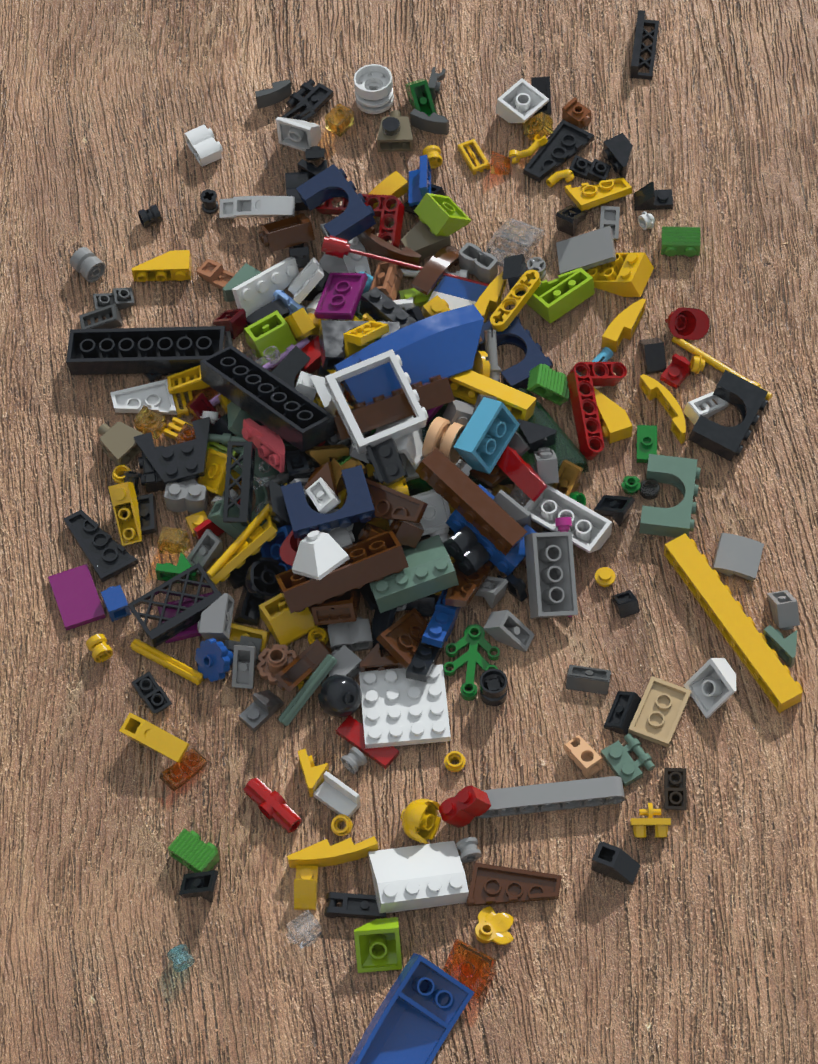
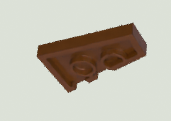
[377,608,429,669]

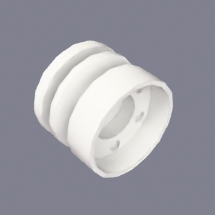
[354,64,394,114]

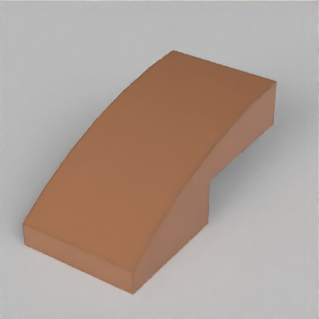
[196,259,235,291]

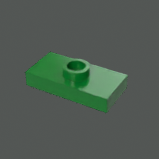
[636,425,657,463]

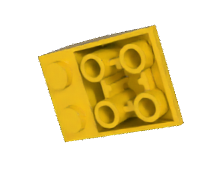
[587,252,654,297]

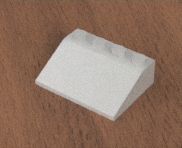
[368,841,469,913]

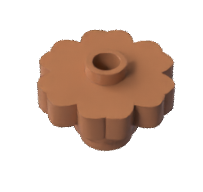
[257,644,297,685]

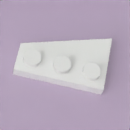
[110,379,177,415]

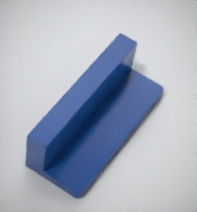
[408,155,432,206]

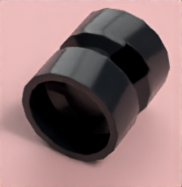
[480,669,507,706]

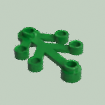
[443,624,500,701]

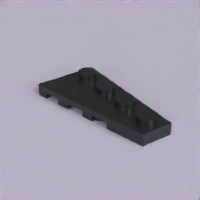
[523,119,594,182]

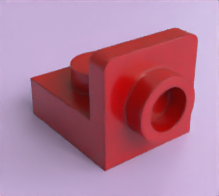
[660,354,691,389]

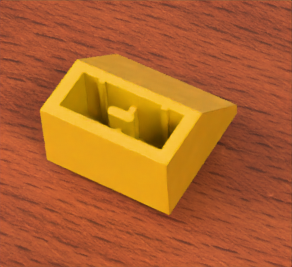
[259,593,317,646]

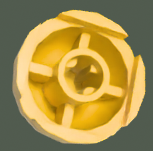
[401,798,441,844]

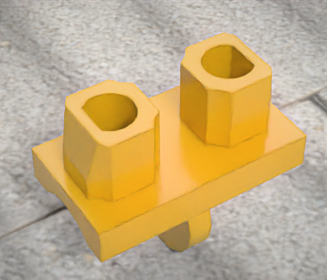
[630,803,671,838]

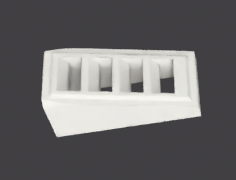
[683,392,729,425]

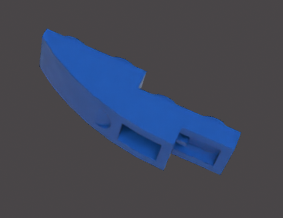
[422,589,461,648]

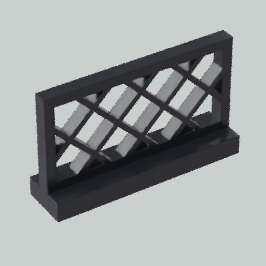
[127,562,222,648]

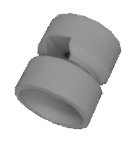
[70,247,106,283]

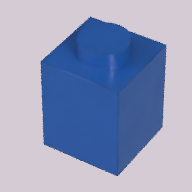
[101,585,131,622]

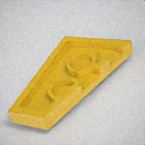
[564,178,632,211]

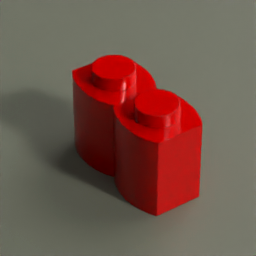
[438,786,491,828]

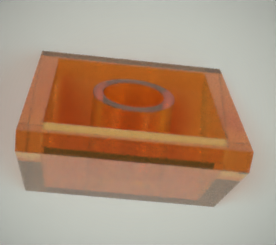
[443,939,496,999]

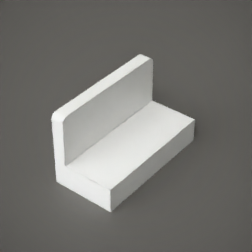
[313,771,361,818]

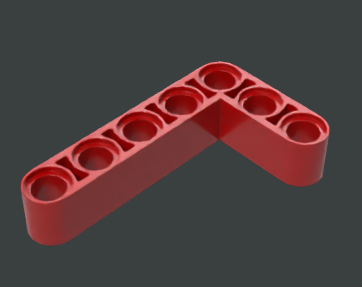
[315,194,404,249]
[567,362,627,460]

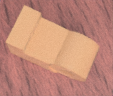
[563,735,603,779]

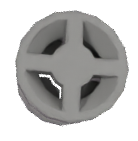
[527,257,546,280]
[340,747,367,774]
[456,837,482,863]

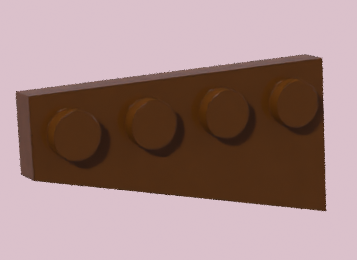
[343,478,428,523]
[467,862,562,906]

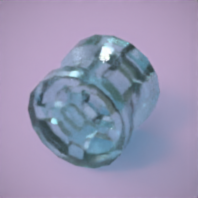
[167,944,195,972]

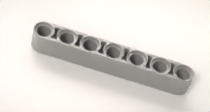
[477,776,625,818]

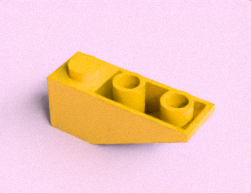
[132,250,192,282]
[594,388,633,444]
[108,482,142,546]
[119,713,189,763]

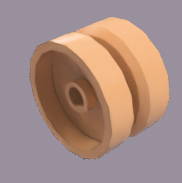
[422,417,466,464]

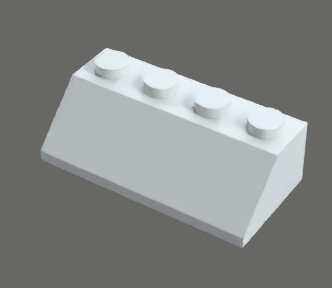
[524,484,612,553]

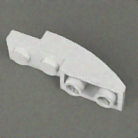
[219,196,295,219]

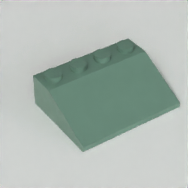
[369,535,459,613]

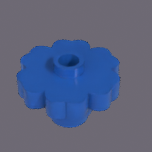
[195,638,233,682]

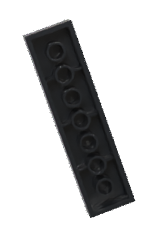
[66,326,228,375]
[200,345,335,452]

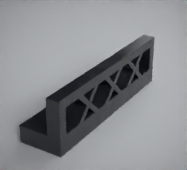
[630,10,659,80]
[223,441,256,526]

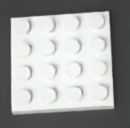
[359,664,451,749]

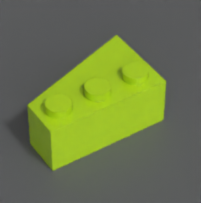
[524,268,595,324]

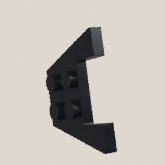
[134,417,211,486]

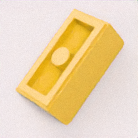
[224,622,270,652]

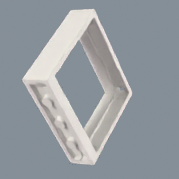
[325,349,428,454]

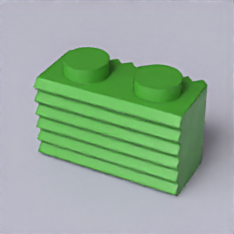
[661,226,701,257]
[527,364,570,406]
[167,829,220,873]

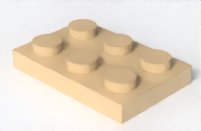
[628,676,691,747]

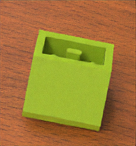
[244,310,297,365]

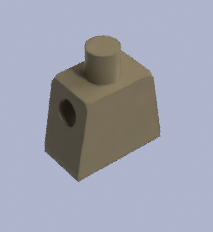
[377,110,413,152]
[98,421,143,466]

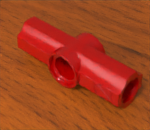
[243,777,302,834]

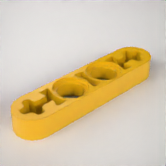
[490,270,541,332]

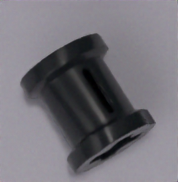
[200,189,219,214]
[124,471,141,495]

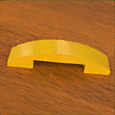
[639,374,686,444]

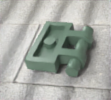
[600,733,655,787]

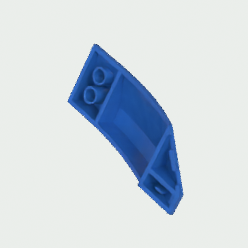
[335,304,484,403]
[348,953,475,1064]

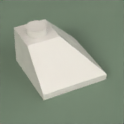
[496,78,549,123]
[276,117,321,151]
[292,530,350,580]
[684,658,736,718]

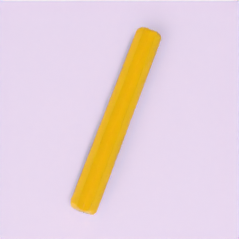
[130,639,203,685]

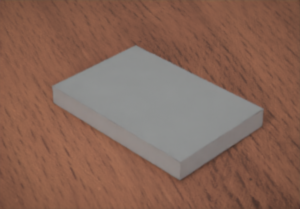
[556,226,616,274]

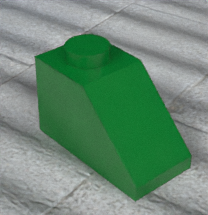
[405,79,436,117]

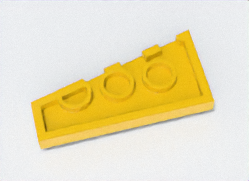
[210,514,277,585]

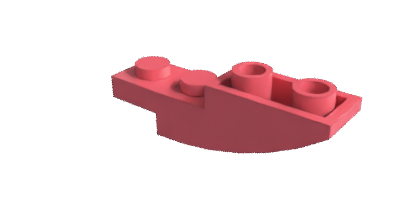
[242,418,285,473]

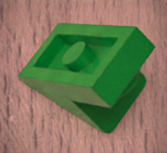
[155,553,198,585]

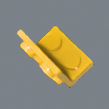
[343,320,389,358]

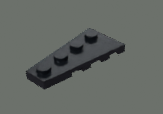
[63,510,138,583]

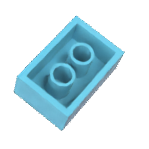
[453,397,520,474]

